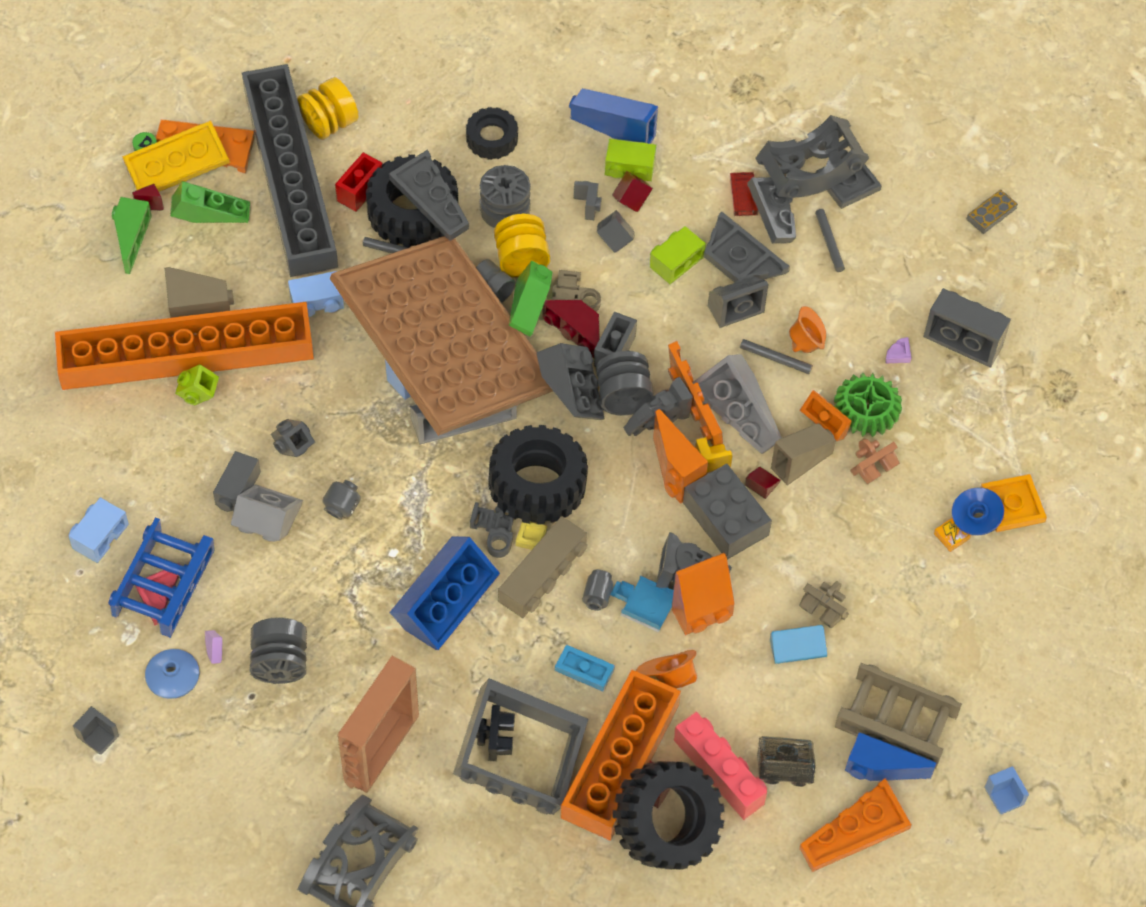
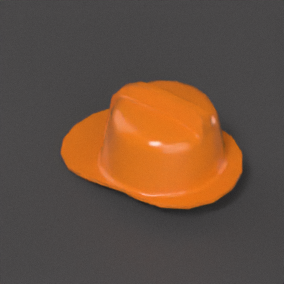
[789,306,826,353]
[636,650,697,688]

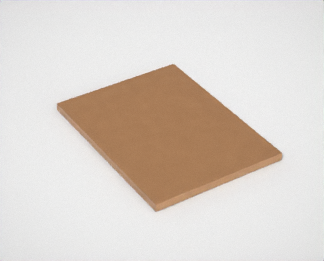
[329,236,553,436]

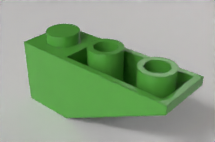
[170,181,250,223]

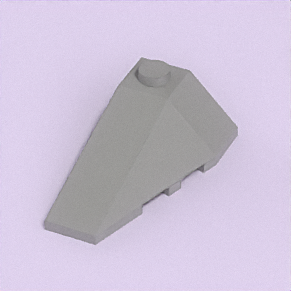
[692,354,782,454]

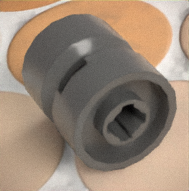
[476,259,516,303]

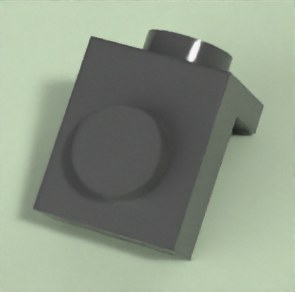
[573,181,602,221]

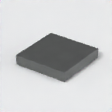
[816,164,882,209]

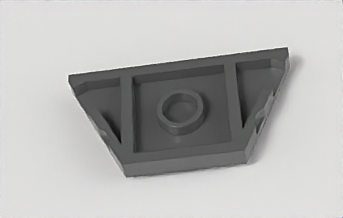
[704,211,790,282]

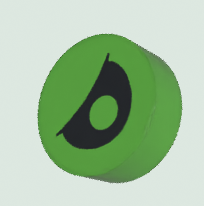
[132,132,157,151]

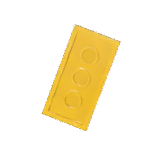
[122,120,230,192]

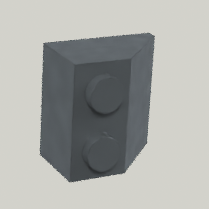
[708,276,769,328]

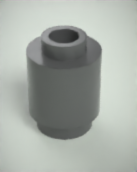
[582,569,613,611]

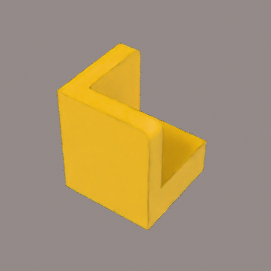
[695,437,733,473]

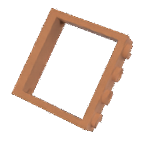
[337,655,419,793]

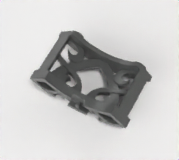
[755,115,869,198]
[297,795,418,907]

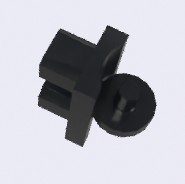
[476,704,515,761]

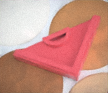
[135,563,180,625]

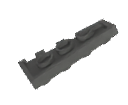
[389,149,469,241]

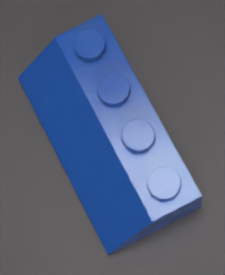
[389,536,500,650]

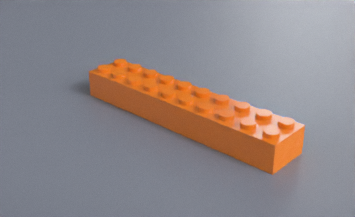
[55,302,314,390]

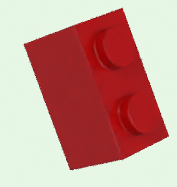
[335,152,383,212]

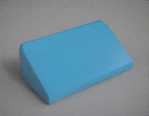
[770,625,827,664]

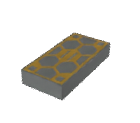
[966,189,1018,234]

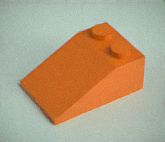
[653,409,708,504]
[672,553,735,635]

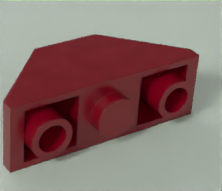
[542,300,600,358]

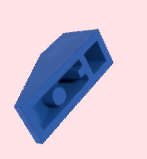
[845,732,936,781]

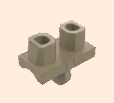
[799,581,849,628]

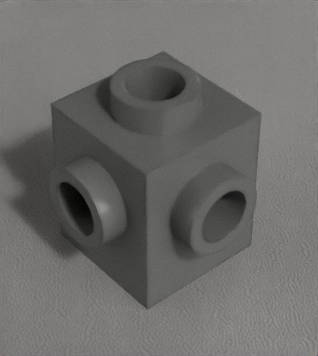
[270,419,315,457]

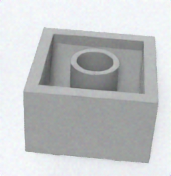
[231,484,303,542]

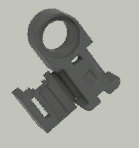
[470,502,518,558]

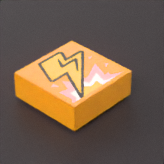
[934,518,971,552]

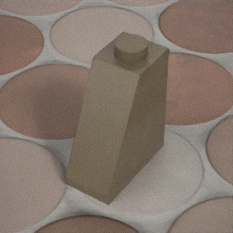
[164,267,234,318]
[771,423,836,486]

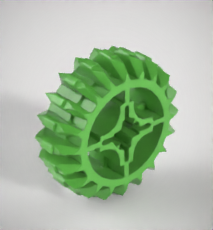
[834,372,902,437]

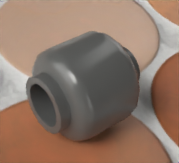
[322,480,361,520]

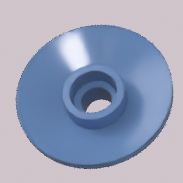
[145,649,199,699]

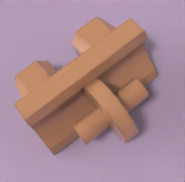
[850,438,900,484]

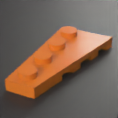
[156,119,255,174]
[668,341,723,446]
[800,779,912,872]

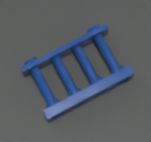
[108,517,215,638]

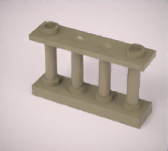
[835,663,962,769]

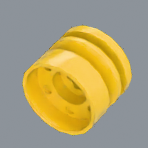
[297,77,359,140]
[494,213,550,277]

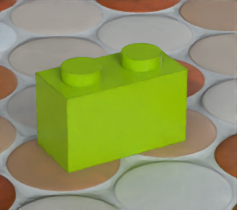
[605,138,656,182]
[650,226,706,284]

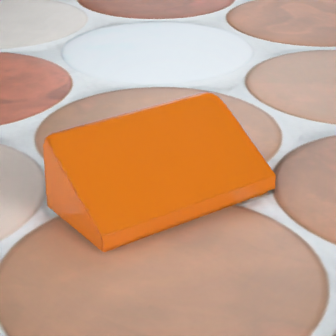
[799,390,852,441]

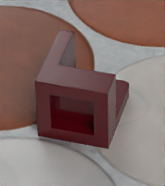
[612,171,653,212]

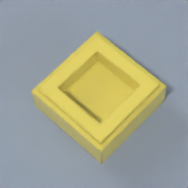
[515,522,547,550]

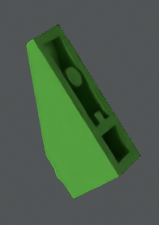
[112,197,152,274]
[509,260,552,336]

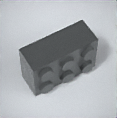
[924,288,1011,368]
[683,464,772,560]

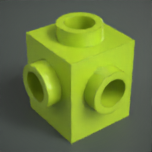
[175,364,219,406]

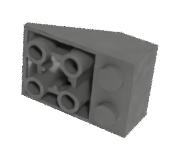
[536,343,605,420]

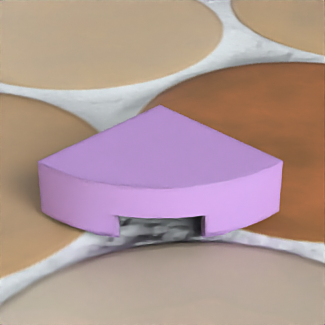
[885,337,911,364]
[205,630,223,664]

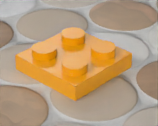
[980,474,1047,532]

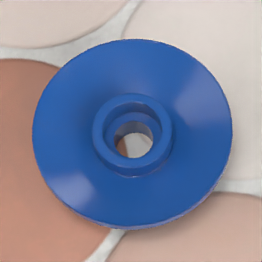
[952,488,1004,536]

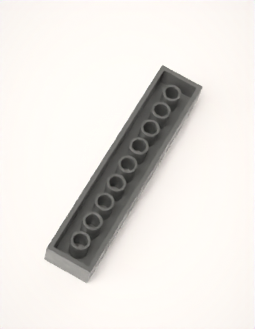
[241,64,338,277]

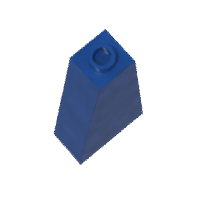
[569,88,658,144]

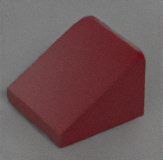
[132,184,164,211]
[745,467,781,499]

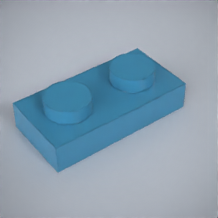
[555,645,615,692]

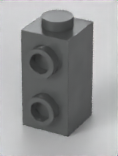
[213,451,261,512]

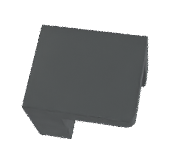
[596,210,634,253]
[73,706,119,755]

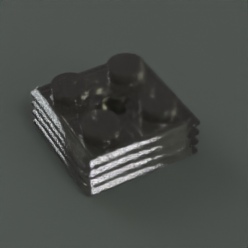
[757,736,816,787]

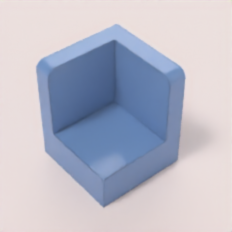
[985,766,1029,814]

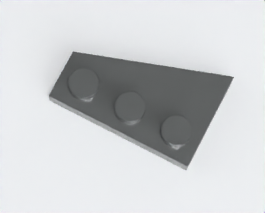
[747,177,796,244]

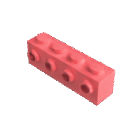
[674,711,768,820]

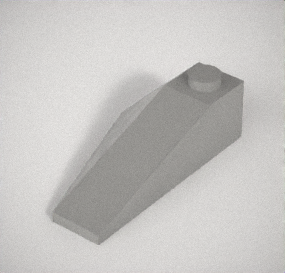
[410,405,517,445]

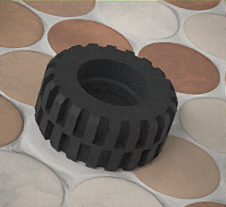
[366,154,459,248]
[488,425,588,525]
[613,761,725,870]

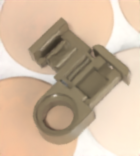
[551,270,601,312]

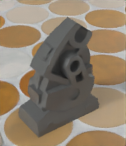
[623,377,693,436]
[656,532,732,588]

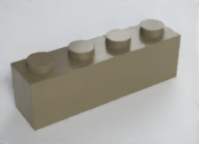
[498,516,588,618]

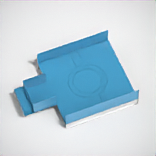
[611,576,674,632]

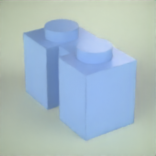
[288,271,344,317]
[69,498,129,563]

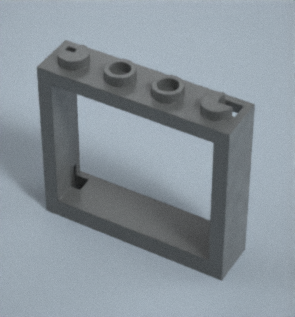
[453,678,588,815]

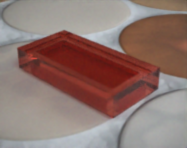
[729,172,758,216]

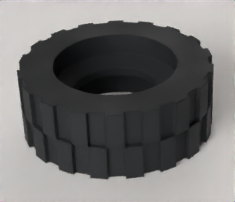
[466,107,518,160]

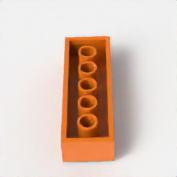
[561,670,681,841]

